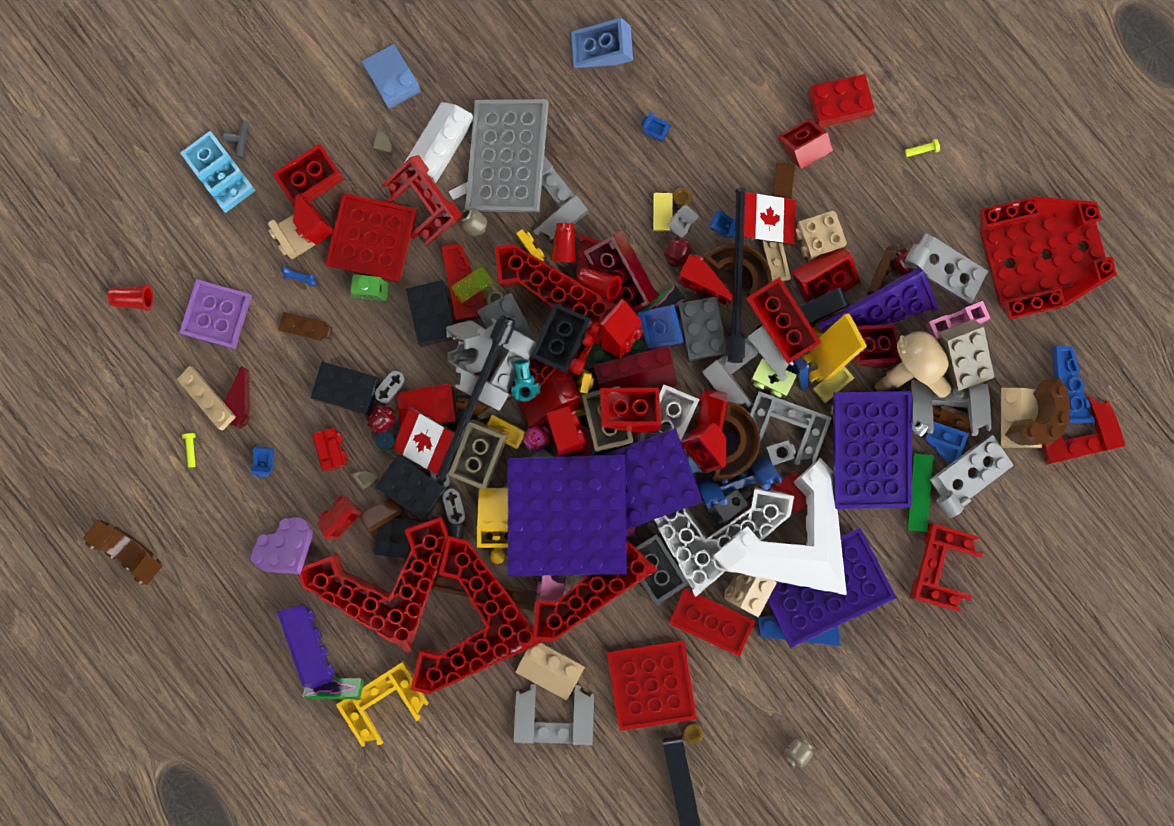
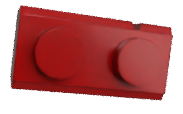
[312,428,349,472]

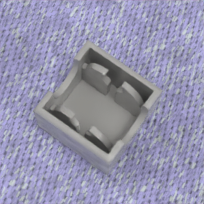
[446,320,493,373]

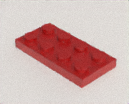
[668,588,755,657]

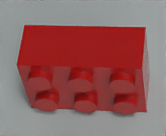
[807,74,875,128]
[272,143,344,207]
[546,406,587,457]

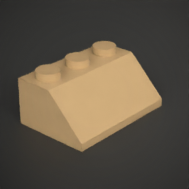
[1001,388,1042,448]
[515,642,585,701]

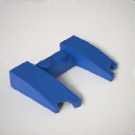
[697,457,782,508]

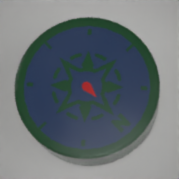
[375,431,395,451]

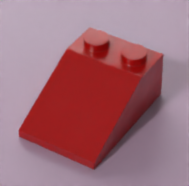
[677,255,733,307]
[519,370,584,428]
[396,383,457,429]
[600,388,661,433]
[317,496,364,540]

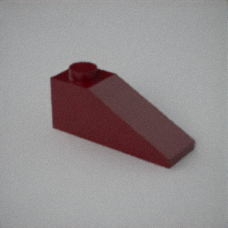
[224,366,250,429]

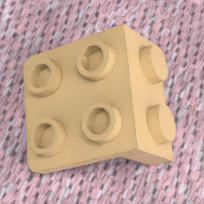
[795,211,847,262]
[268,214,316,259]
[724,572,777,617]

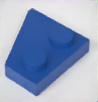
[789,357,809,391]
[924,421,969,464]

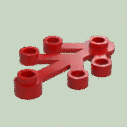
[569,323,601,375]

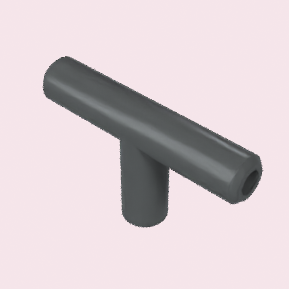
[223,120,249,158]

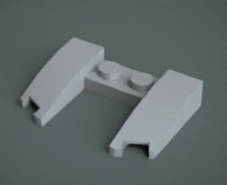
[533,156,588,242]
[455,318,537,411]
[702,325,794,407]
[908,380,991,436]
[750,391,832,465]
[514,683,594,745]

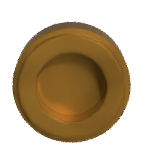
[673,187,692,207]
[683,723,703,744]

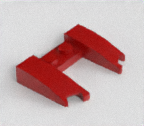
[382,155,463,246]
[1042,396,1126,465]
[909,523,982,612]

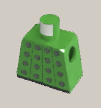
[351,275,389,302]

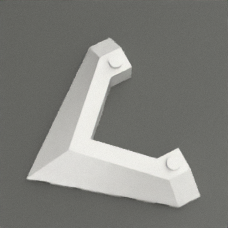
[713,457,847,595]
[654,487,794,597]

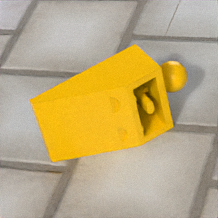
[477,488,508,564]

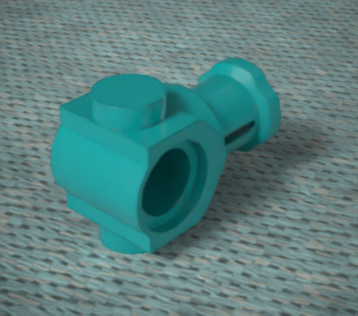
[511,359,540,401]

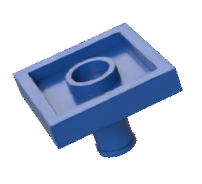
[638,304,684,349]

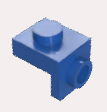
[641,112,671,142]
[708,210,735,238]
[250,446,274,477]

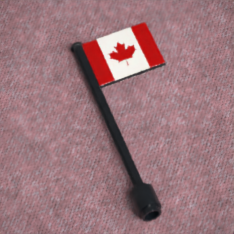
[725,188,796,363]
[392,315,516,481]

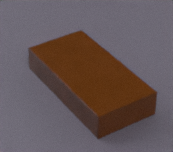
[772,162,795,199]
[358,498,402,533]

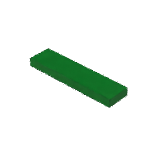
[907,453,933,532]

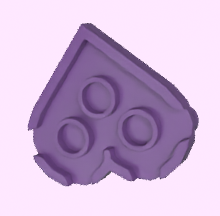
[251,517,313,574]

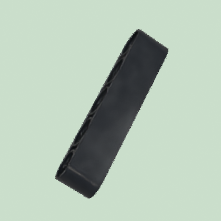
[756,288,849,330]
[662,735,701,826]

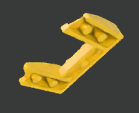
[336,661,429,747]

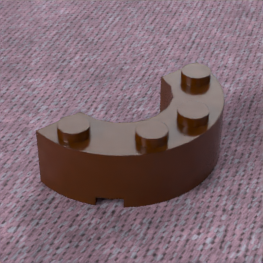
[704,244,772,297]
[1005,377,1070,446]
[712,401,760,481]
[82,519,163,585]

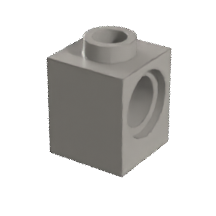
[764,440,796,466]

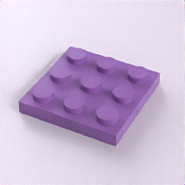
[179,279,252,349]

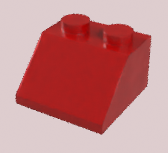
[777,118,833,169]
[293,194,334,245]
[600,299,643,358]
[694,389,728,429]
[681,423,726,473]

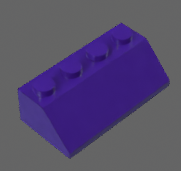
[277,605,335,689]

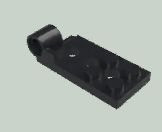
[374,518,465,562]

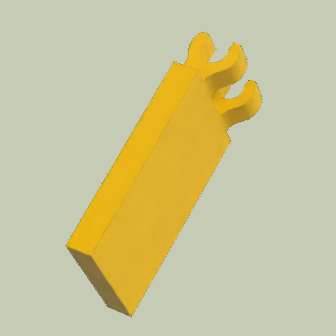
[801,314,867,382]

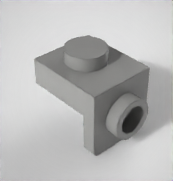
[668,204,698,238]

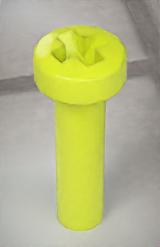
[905,139,940,157]
[182,433,196,468]

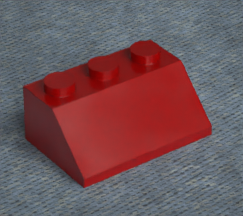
[791,247,861,303]

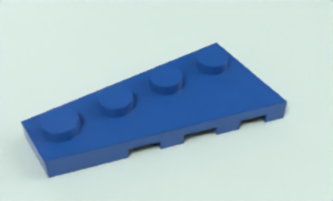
[1052,346,1095,424]
[757,615,841,646]

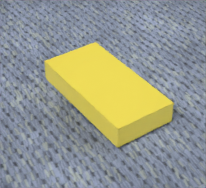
[653,193,673,232]
[813,367,854,403]

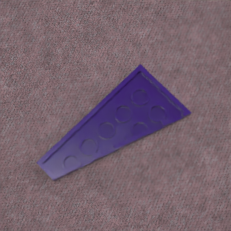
[817,267,939,334]

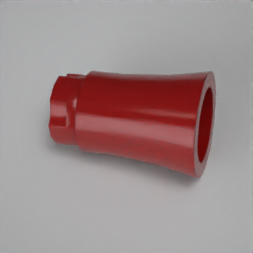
[550,223,576,262]
[577,268,622,301]
[107,284,153,311]

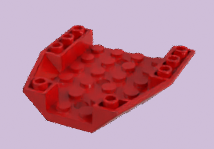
[980,196,1117,320]

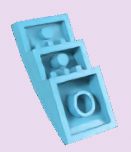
[181,131,256,213]

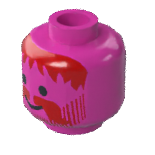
[522,424,551,452]

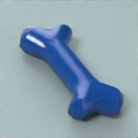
[281,266,316,286]

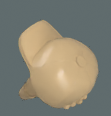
[874,331,951,398]

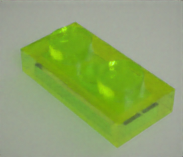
[451,266,493,304]

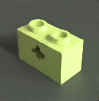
[750,358,797,399]

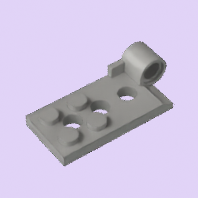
[904,233,988,305]
[930,434,1014,518]

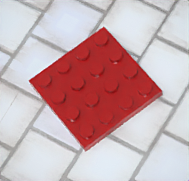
[325,193,417,283]
[607,640,697,731]

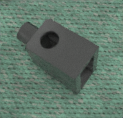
[706,488,752,527]

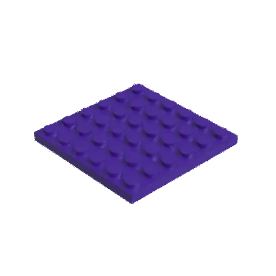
[508,455,627,577]

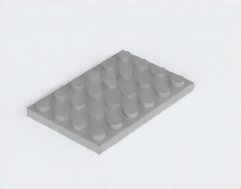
[465,99,549,212]

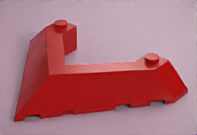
[494,244,616,398]
[298,517,449,653]
[410,536,544,695]
[533,541,658,642]

